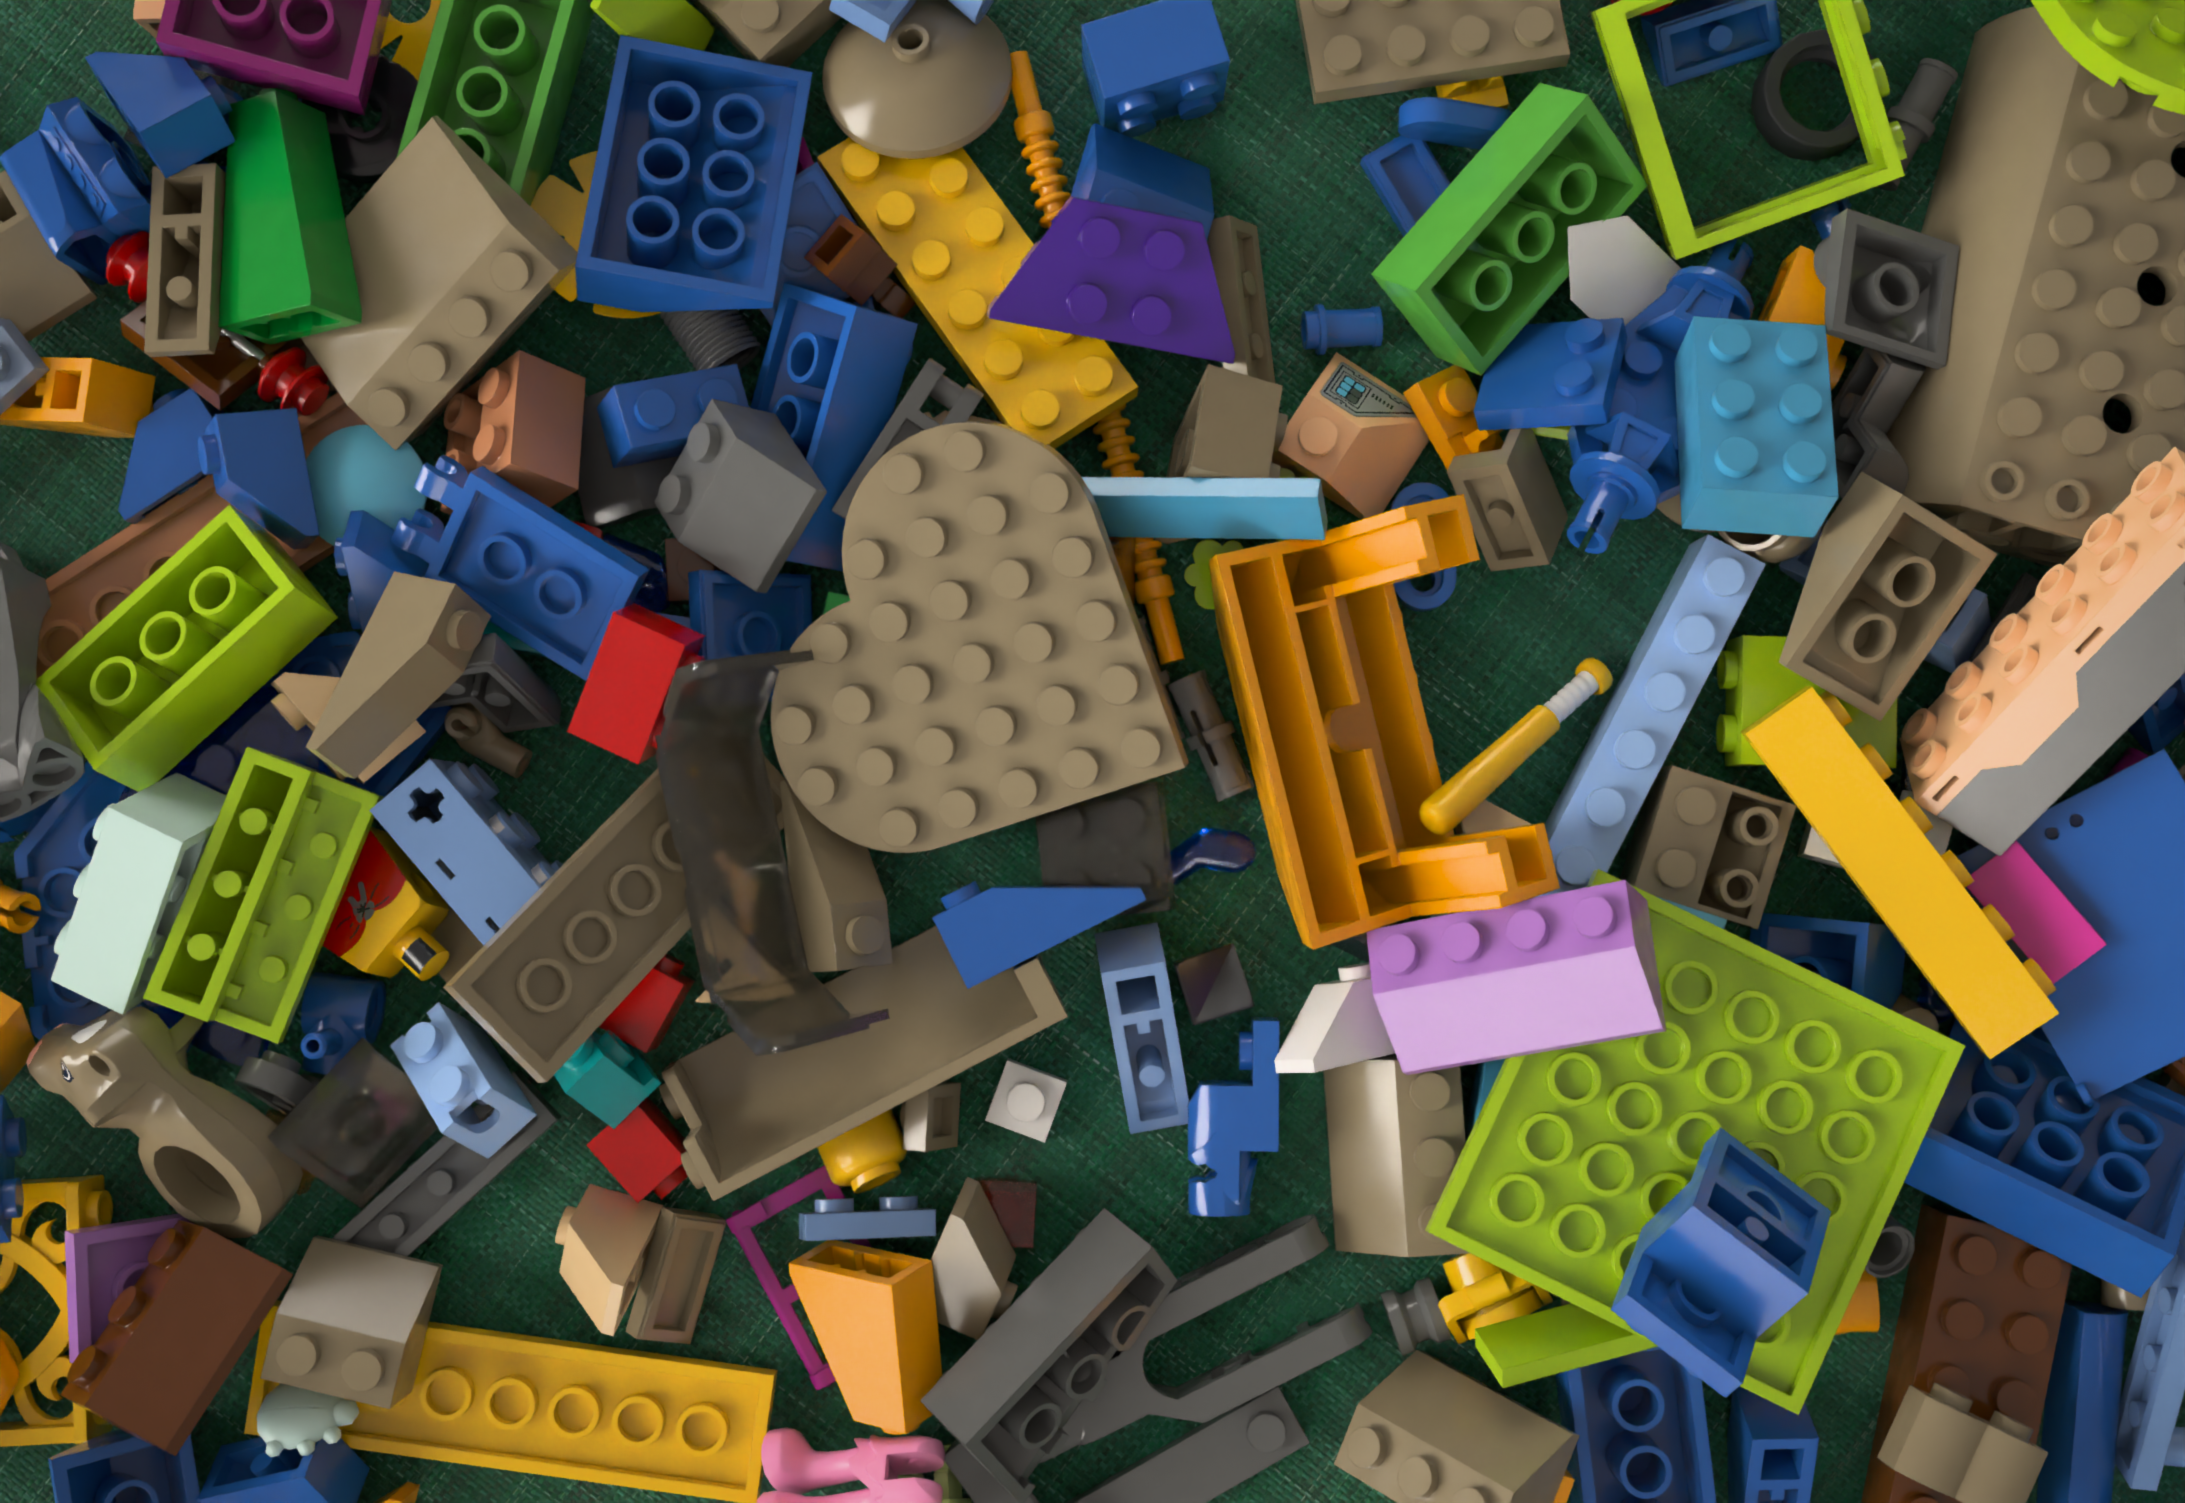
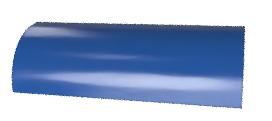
[2036,1300,2128,1503]

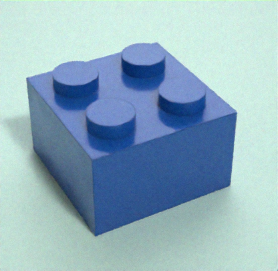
[1081,0,1230,138]

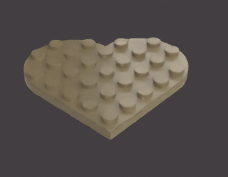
[771,421,1189,853]

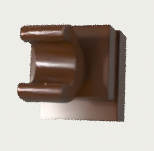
[804,214,915,318]

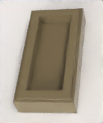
[625,1206,726,1344]

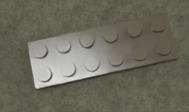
[443,709,786,1083]

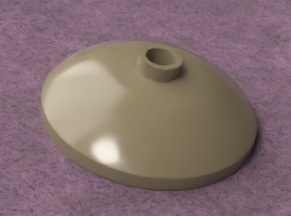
[822,0,1012,159]

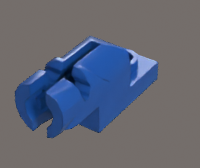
[1187,1017,1279,1217]

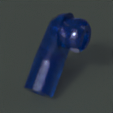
[1158,827,1256,885]

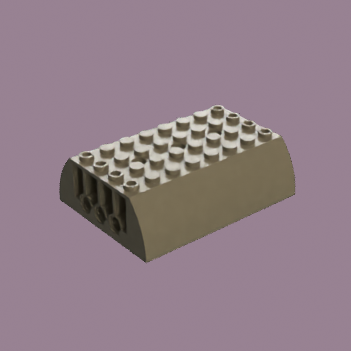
[1887,6,2185,567]

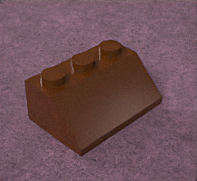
[60,1220,293,1456]

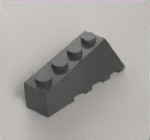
[920,1208,1177,1503]

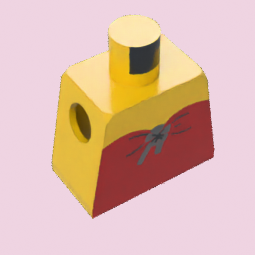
[322,827,450,981]

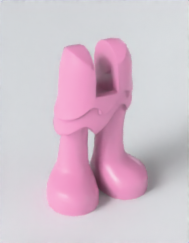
[757,1427,945,1503]

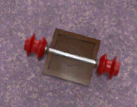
[106,231,329,416]

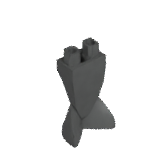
[0,542,85,822]

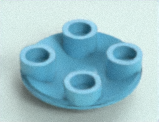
[306,425,427,546]

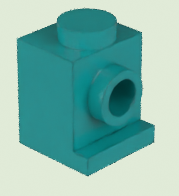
[554,1030,661,1129]

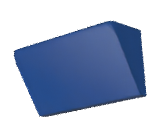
[1641,0,1783,87]

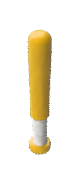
[1419,658,1613,835]

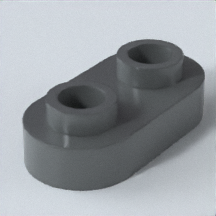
[234,1050,344,1131]

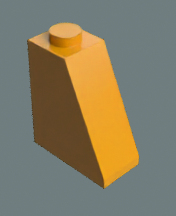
[788,1240,942,1435]

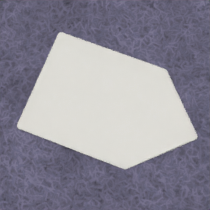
[1567,216,1681,325]

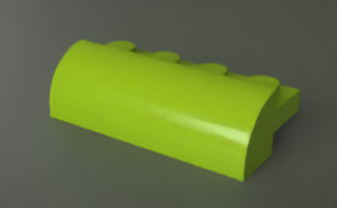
[143,747,384,1044]

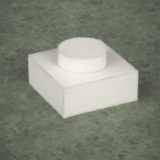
[985,1058,1067,1143]

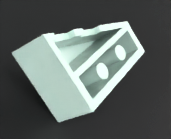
[51,772,226,1015]

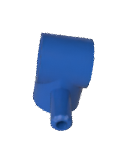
[301,972,386,1077]

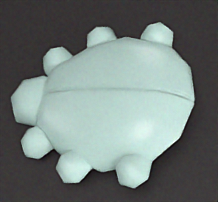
[256,1383,360,1457]

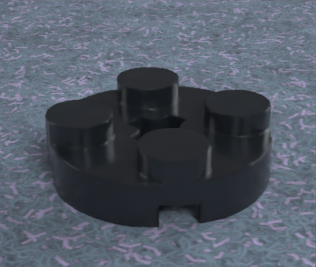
[302,54,418,183]

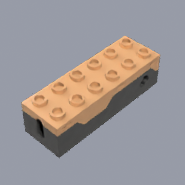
[1900,447,2185,856]

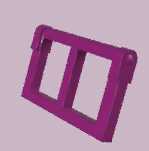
[725,1165,873,1390]

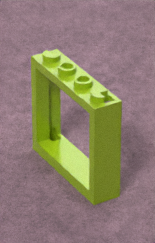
[1590,0,1907,260]

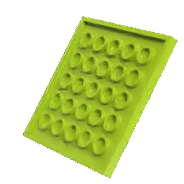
[1425,869,1965,1415]

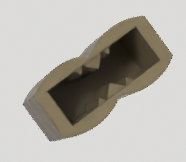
[1877,1382,2048,1503]

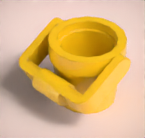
[1438,1253,1553,1345]

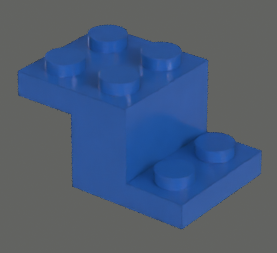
[1611,1128,1831,1398]

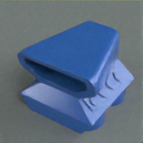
[0,97,152,285]

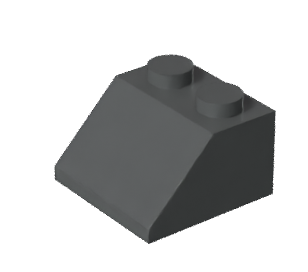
[654,399,827,593]

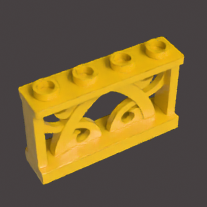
[0,1175,113,1447]

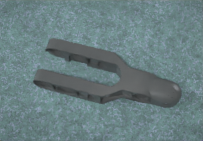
[1038,1214,1373,1464]

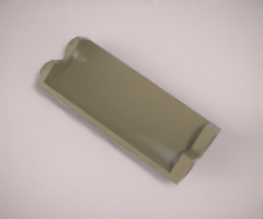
[659,925,1068,1201]

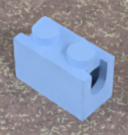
[390,1002,537,1159]

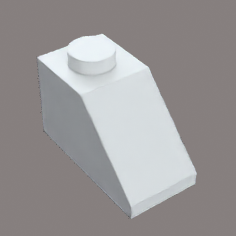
[1274,962,1395,1073]

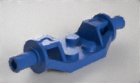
[1567,238,1754,554]

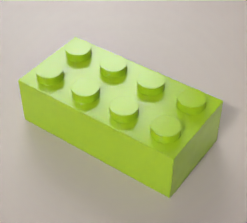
[36,504,338,792]

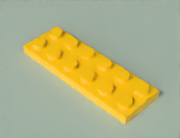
[817,137,1138,449]

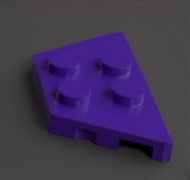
[987,196,1235,364]

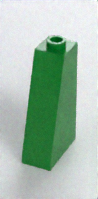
[218,88,362,345]

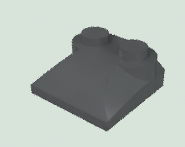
[1814,208,1959,370]

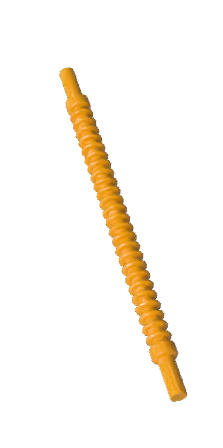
[1010,51,1185,665]

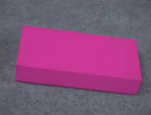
[1967,840,2107,984]

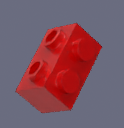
[567,603,705,765]

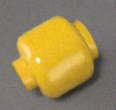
[817,1109,907,1193]

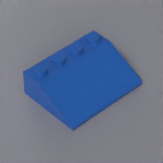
[575,35,813,312]
[1904,1016,2185,1298]

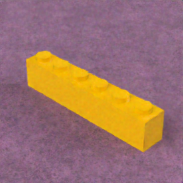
[1741,686,2059,1059]

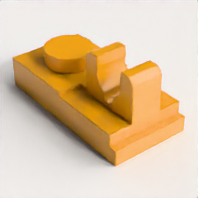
[1403,365,1504,470]

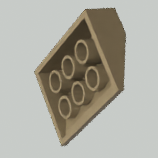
[301,115,578,451]

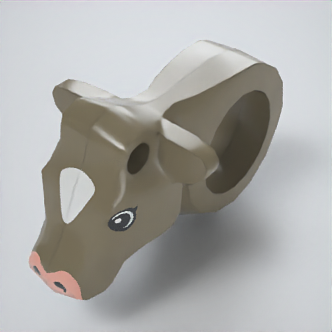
[26,1006,303,1238]

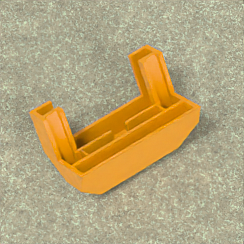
[1209,494,1560,950]

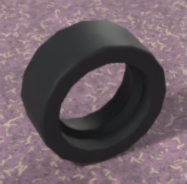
[1751,29,1874,161]

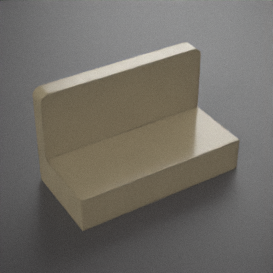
[1447,428,1567,572]

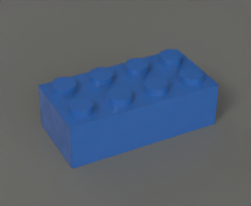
[1555,1347,1717,1503]

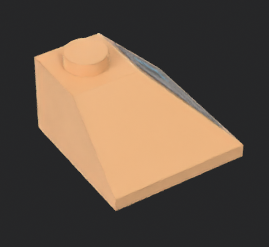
[1272,352,1430,520]

